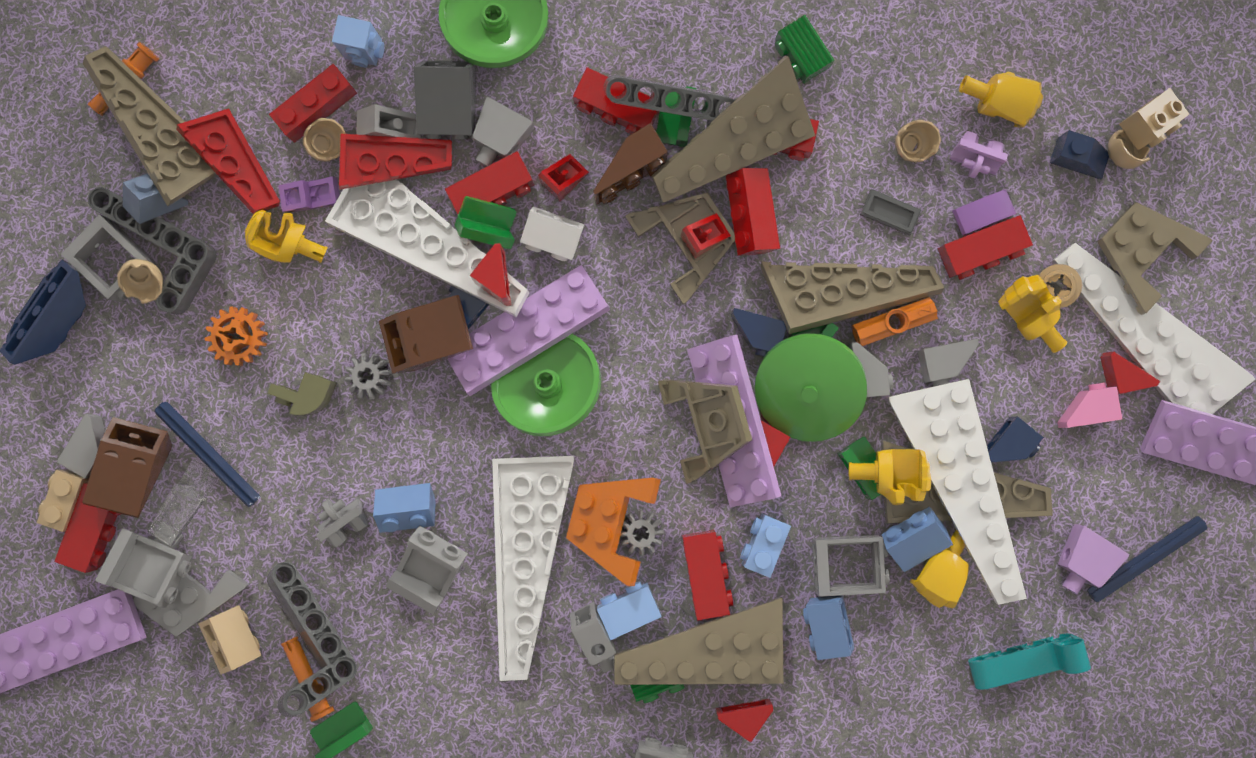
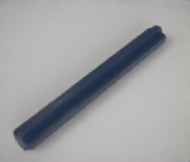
[154,402,260,507]
[1087,516,1208,602]

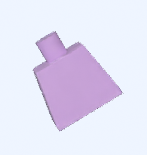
[1058,524,1129,595]

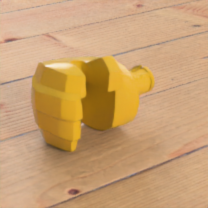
[959,72,1043,128]
[245,210,328,263]
[998,275,1067,353]
[848,449,931,505]
[910,528,969,609]

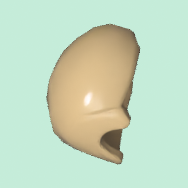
[303,118,346,162]
[895,120,941,163]
[1108,129,1150,169]
[117,259,163,304]

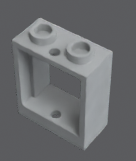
[61,215,156,302]
[812,535,890,596]

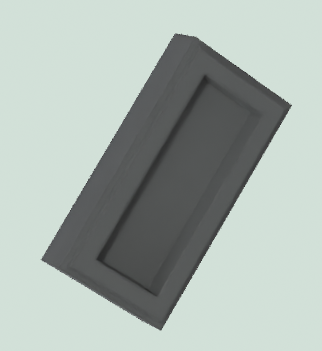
[860,189,921,236]

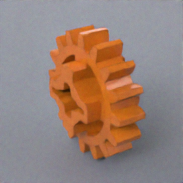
[204,306,268,366]

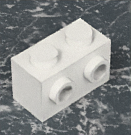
[520,207,585,261]

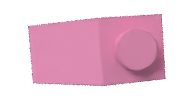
[1057,383,1122,428]

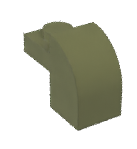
[267,372,337,415]

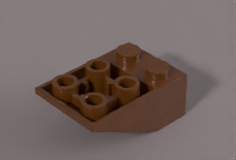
[593,123,668,205]
[379,295,473,374]
[82,417,172,518]

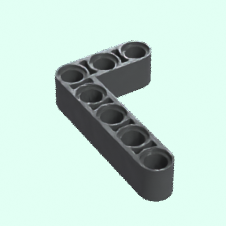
[603,75,735,128]
[88,187,217,315]
[267,562,357,718]

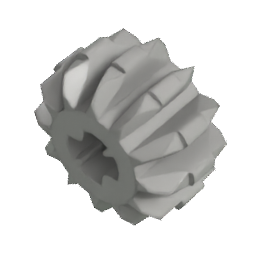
[344,353,392,399]
[620,509,664,557]

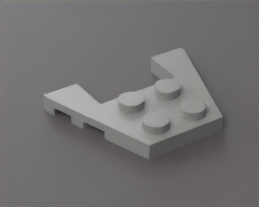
[133,521,249,637]

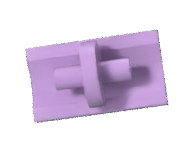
[950,131,1008,178]

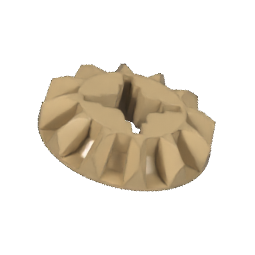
[1039,264,1082,308]

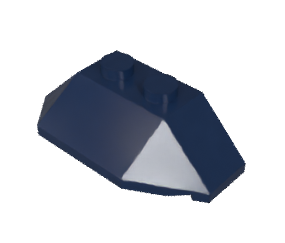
[0,260,86,365]

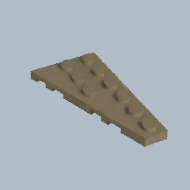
[83,46,217,206]
[651,56,815,203]
[760,261,944,334]
[881,441,1053,523]
[614,597,784,685]

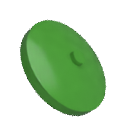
[439,0,549,68]
[491,334,601,436]
[755,334,867,442]

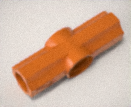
[851,297,938,346]

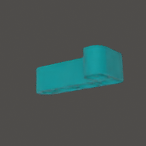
[968,633,1091,690]

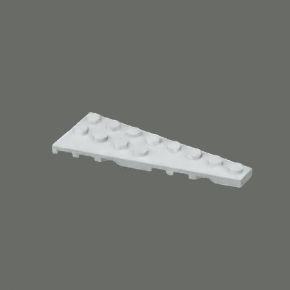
[325,180,529,317]
[1052,243,1255,414]
[887,379,1027,605]
[492,456,574,681]

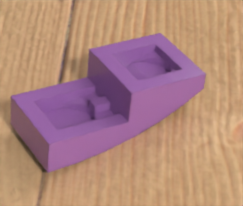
[278,176,340,213]
[952,189,1016,236]

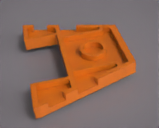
[566,477,661,586]

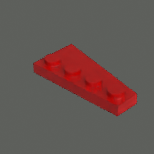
[176,108,280,214]
[339,134,452,190]

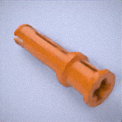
[88,41,159,116]
[281,636,334,722]

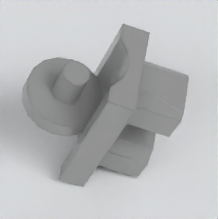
[316,498,368,548]

